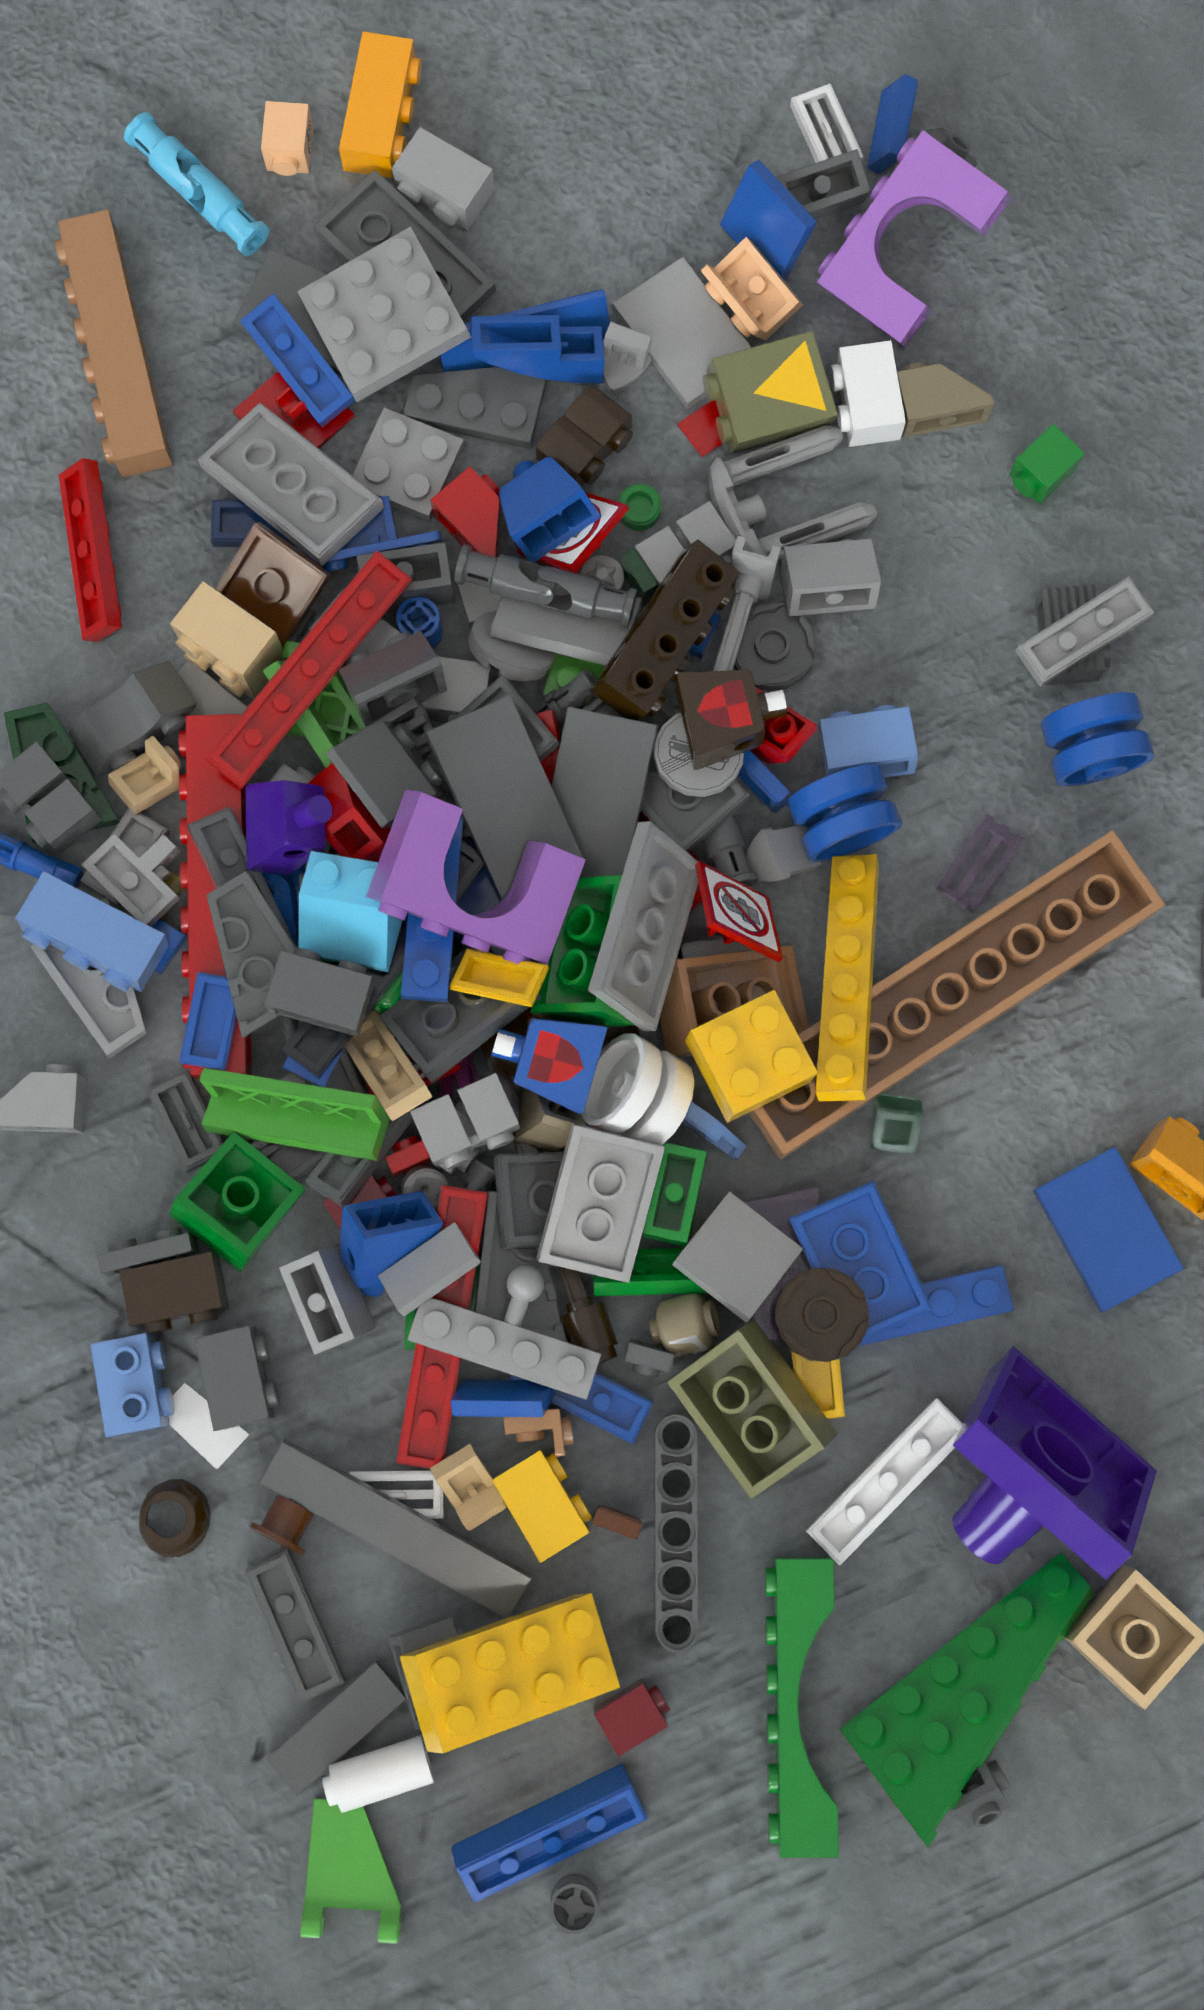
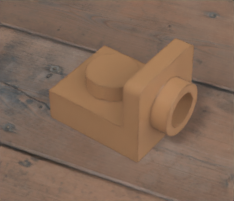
[503,1407,574,1457]

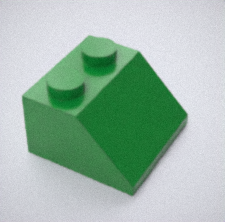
[169,1132,306,1273]

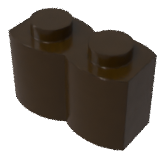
[536,384,633,487]

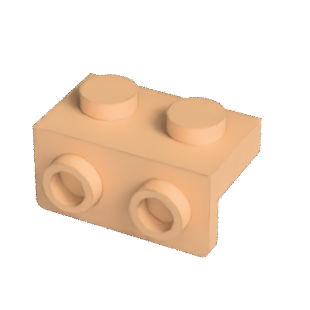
[701,237,804,341]

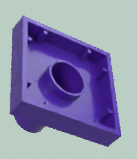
[952,1346,1157,1580]

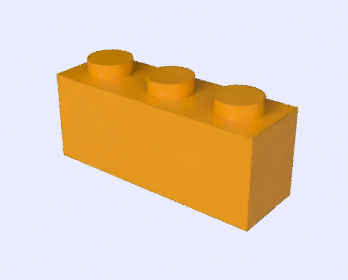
[339,31,422,179]

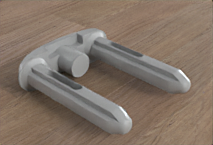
[709,425,877,560]

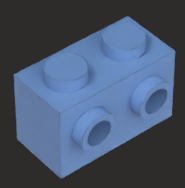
[818,705,918,778]
[90,1333,174,1438]

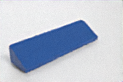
[439,289,610,372]
[451,1764,648,1903]

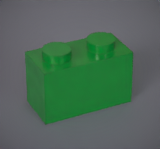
[642,1143,708,1247]

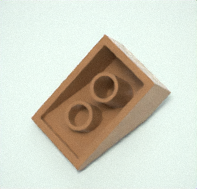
[660,945,809,1058]

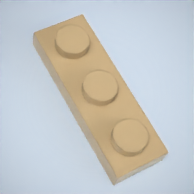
[345,1010,432,1121]

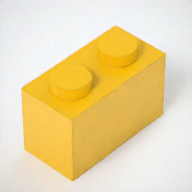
[492,1449,592,1563]

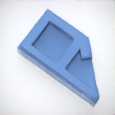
[681,1101,747,1160]

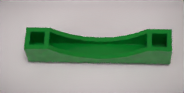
[764,1556,839,1858]

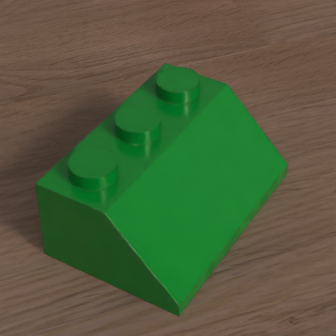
[530,875,635,1026]

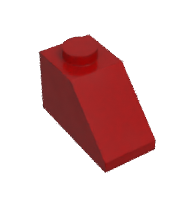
[430,466,501,557]

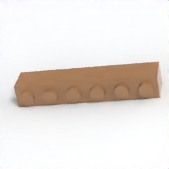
[54,209,173,478]

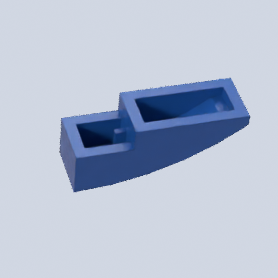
[471,315,605,384]

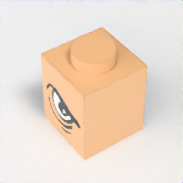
[261,101,314,176]

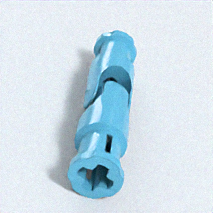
[123,112,270,257]

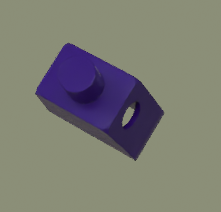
[246,780,332,876]

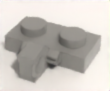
[81,834,181,927]

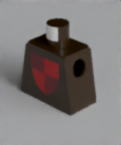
[675,670,787,770]

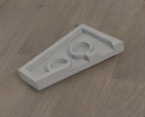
[30,897,147,1059]

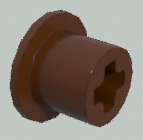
[249,1495,314,1556]

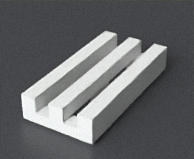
[790,83,863,163]
[349,1470,444,1519]

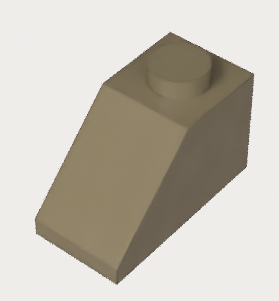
[897,363,994,438]

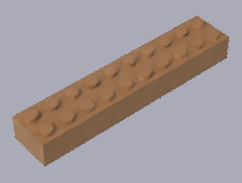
[748,830,1165,1160]

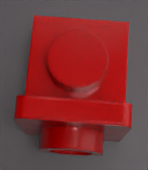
[385,1135,432,1177]

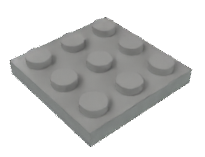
[297,226,471,402]

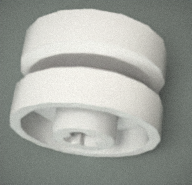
[581,1033,694,1145]

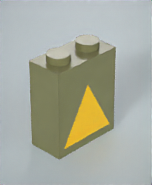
[703,331,838,454]

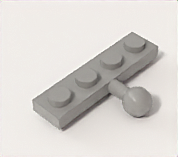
[407,1265,602,1400]

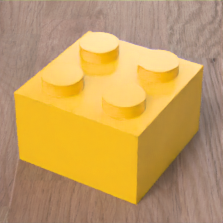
[685,990,818,1123]

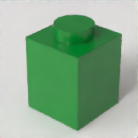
[1009,424,1085,505]

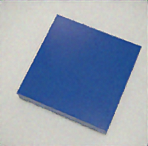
[720,160,817,281]

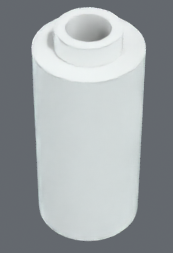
[322,1735,435,1813]

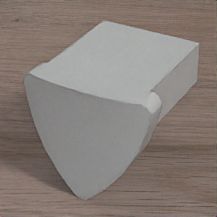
[603,322,652,395]
[745,825,822,882]

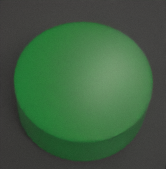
[618,484,661,531]

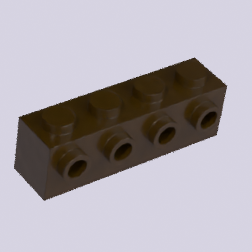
[589,539,740,721]

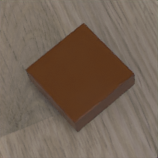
[592,1505,642,1540]

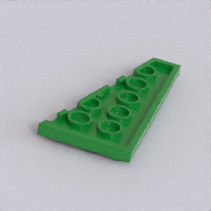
[839,1553,1094,1848]

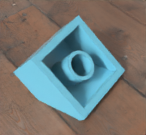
[299,851,402,972]

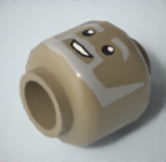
[649,1293,721,1358]

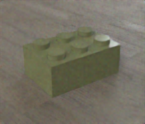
[667,1319,838,1499]

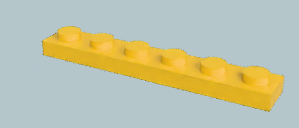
[816,854,879,1101]

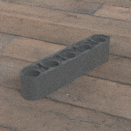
[654,1414,699,1652]

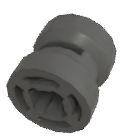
[550,1874,598,1934]

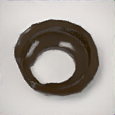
[139,1479,210,1557]

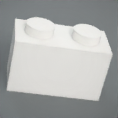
[830,340,906,447]

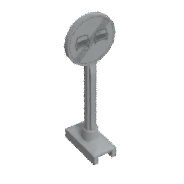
[653,536,781,797]

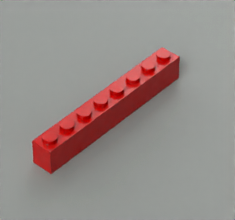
[178,714,252,1080]

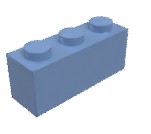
[15,871,169,992]

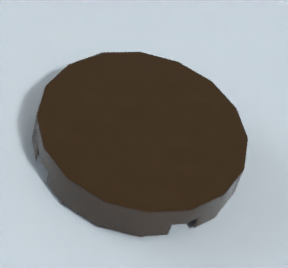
[775,1268,869,1362]

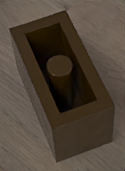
[120,1252,229,1334]

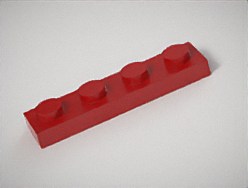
[58,458,122,642]

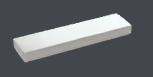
[805,1398,963,1566]

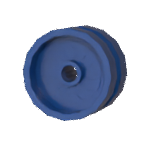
[1040,692,1155,786]
[787,763,903,863]

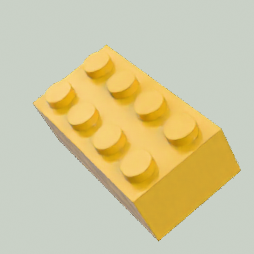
[400,1593,620,1754]

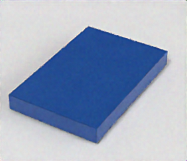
[1033,1147,1184,1313]
[788,1181,932,1341]

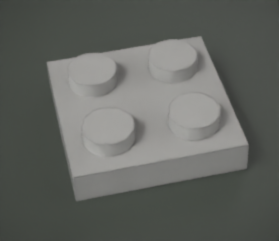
[352,407,464,522]

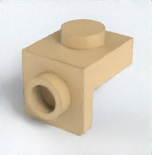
[108,736,181,815]
[430,1444,507,1531]

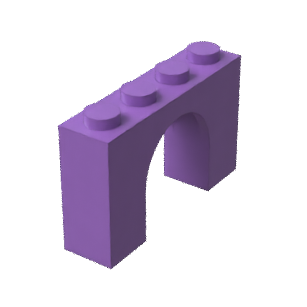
[817,130,1011,348]
[366,790,586,965]

